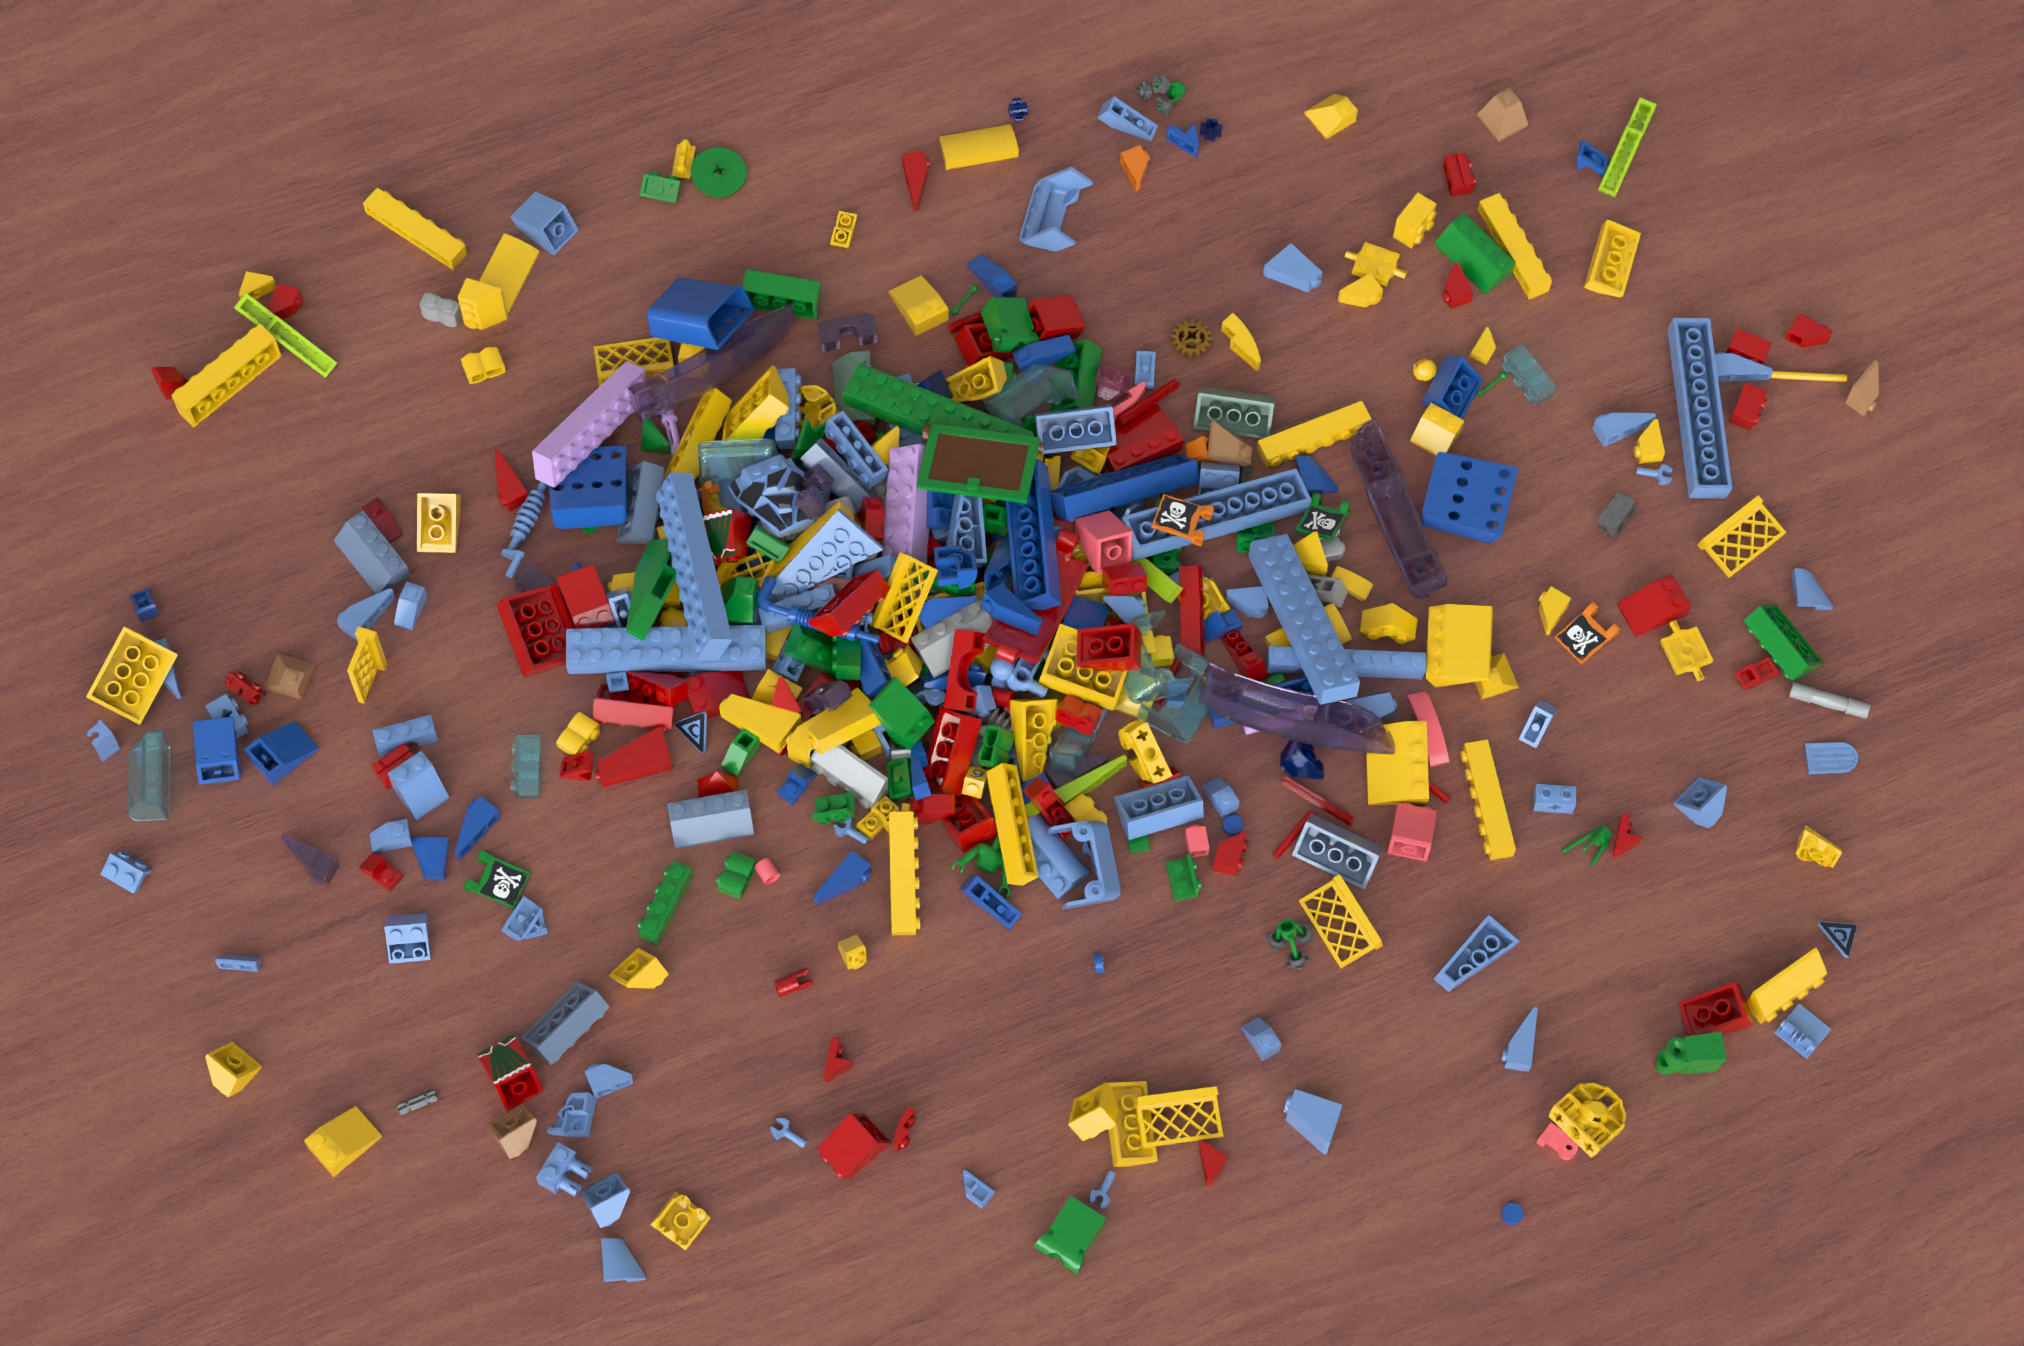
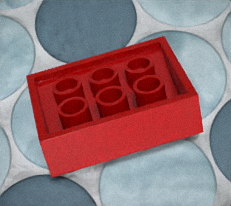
[1104,404,1184,473]
[496,584,574,677]

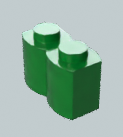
[978,725,1014,769]
[716,852,757,900]

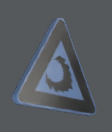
[674,711,707,753]
[1818,921,1858,958]

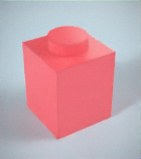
[1185,825,1209,858]

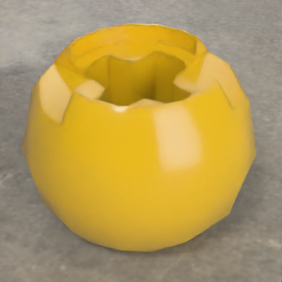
[1413,359,1437,381]

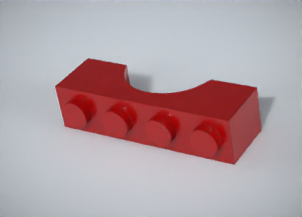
[944,629,986,713]

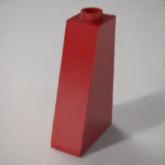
[594,726,673,787]

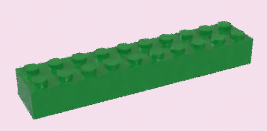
[842,363,1033,436]

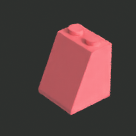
[1075,511,1132,574]
[1387,802,1437,862]

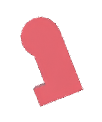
[1536,1122,1578,1160]

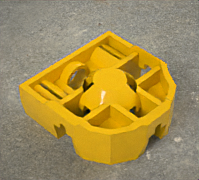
[799,385,840,429]
[1118,719,1172,783]
[1549,1082,1626,1157]

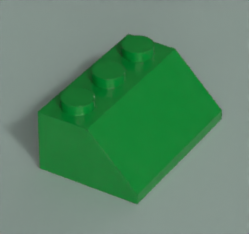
[783,624,837,677]

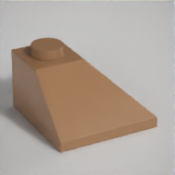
[1477,88,1528,142]
[1845,360,1879,416]
[1208,421,1252,468]
[263,653,315,700]
[487,1103,537,1159]

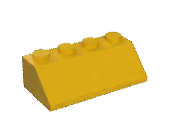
[1747,947,1827,1024]

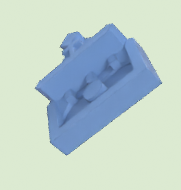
[500,896,548,941]

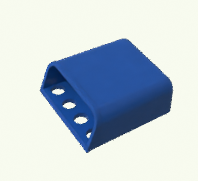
[647,278,755,350]
[549,445,628,529]
[1420,452,1519,544]

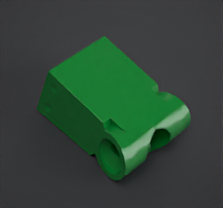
[981,297,1040,353]
[1654,1032,1727,1075]
[1034,1196,1106,1275]

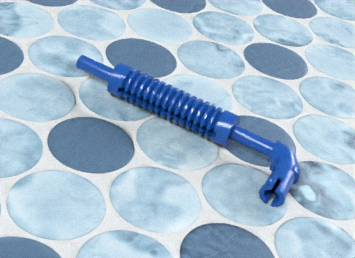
[756,576,880,644]

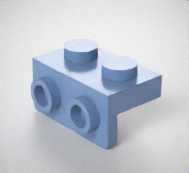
[100,850,152,893]

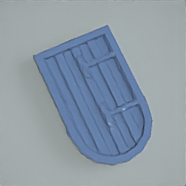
[1804,742,1858,774]

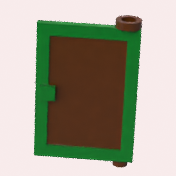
[916,423,1044,504]

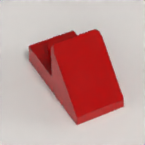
[559,751,594,781]
[1612,813,1642,857]
[359,853,403,892]
[824,1037,852,1083]

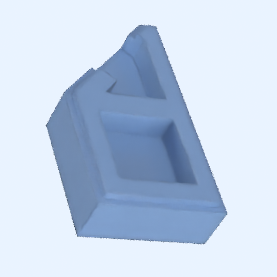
[963,1169,995,1209]

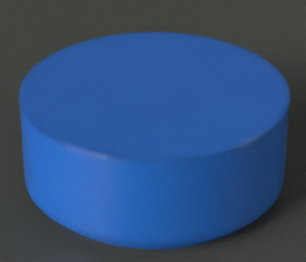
[1223,815,1243,836]
[1502,1203,1523,1225]

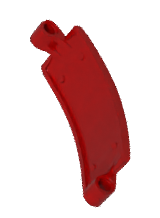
[983,528,1088,664]

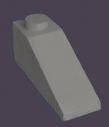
[1307,574,1348,608]

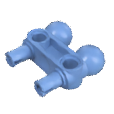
[990,646,1050,699]

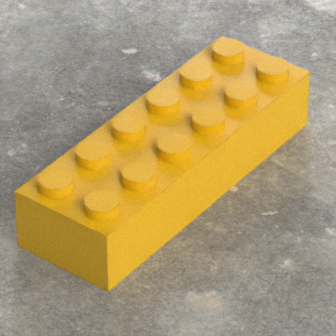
[172,324,281,428]

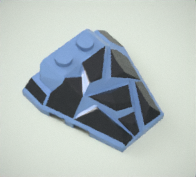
[728,455,813,536]

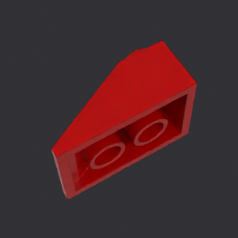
[954,323,1014,367]
[556,564,616,629]
[1617,573,1691,637]
[1076,623,1142,671]
[683,671,750,719]
[940,793,998,853]
[1678,982,1754,1036]

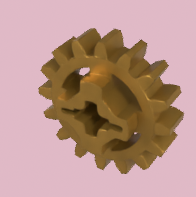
[1171,319,1212,360]

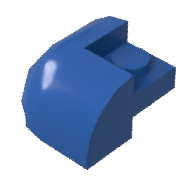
[933,545,977,589]

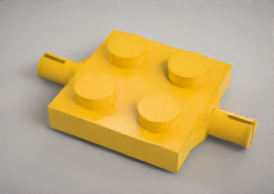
[1344,242,1407,287]
[1660,620,1713,681]

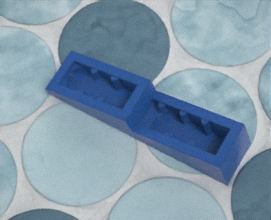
[911,739,931,800]

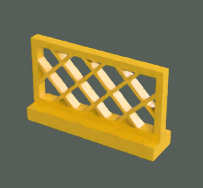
[594,338,676,387]
[1697,495,1787,578]
[716,545,777,589]
[869,552,938,643]
[347,627,388,704]
[1298,874,1383,969]
[1133,1086,1223,1148]

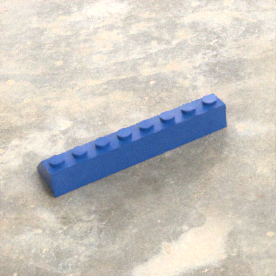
[1050,454,1199,522]
[1006,458,1061,610]

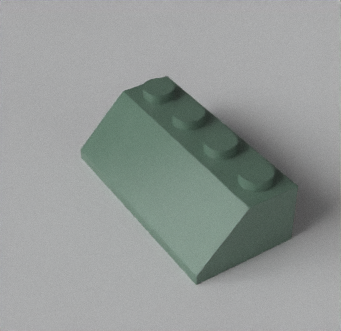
[832,351,876,429]
[1193,386,1275,439]

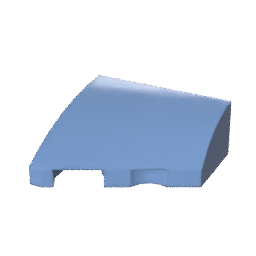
[1791,568,1833,610]
[547,1092,597,1137]
[601,1238,646,1282]

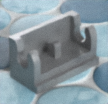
[1597,492,1636,539]

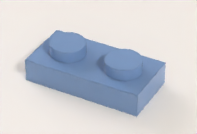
[1135,351,1156,389]

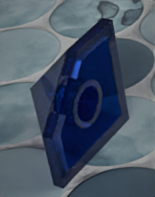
[1280,730,1324,779]

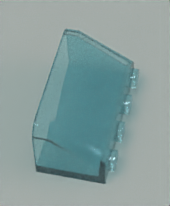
[127,730,170,821]

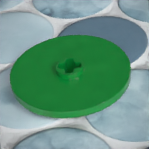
[691,147,747,198]

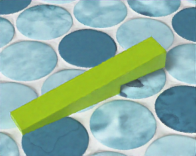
[1598,98,1657,197]
[234,293,338,378]
[1131,557,1183,604]
[1025,755,1128,819]

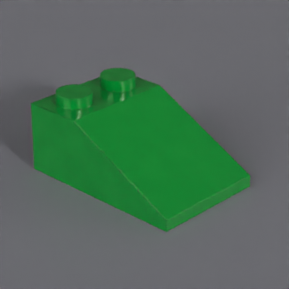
[869,677,935,750]

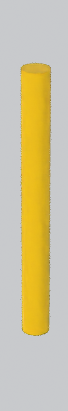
[1770,371,1847,382]

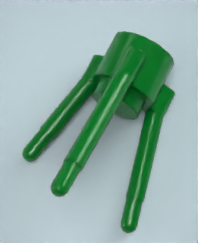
[1562,825,1612,867]

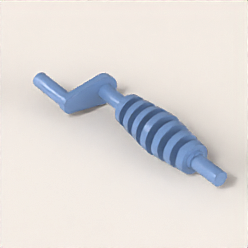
[501,481,547,578]

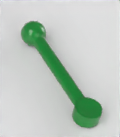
[951,285,978,315]
[1477,371,1507,398]

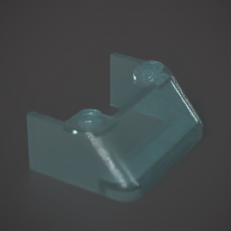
[983,364,1080,428]
[698,439,779,487]
[1123,610,1194,704]
[1137,643,1223,743]

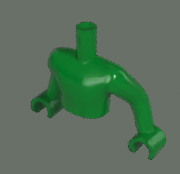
[950,836,1010,898]

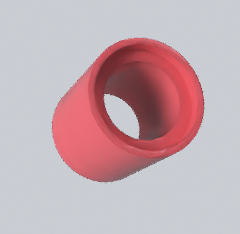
[754,858,780,885]

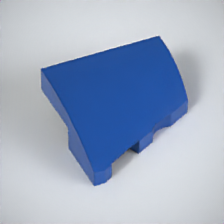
[1295,456,1339,494]
[927,491,955,530]
[412,837,450,881]

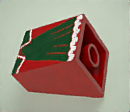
[702,509,752,567]
[477,1035,544,1111]

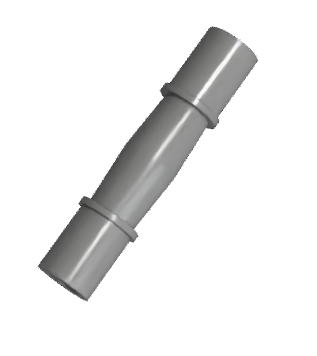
[1789,682,1871,719]

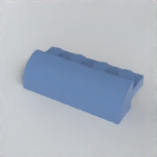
[1027,814,1092,900]

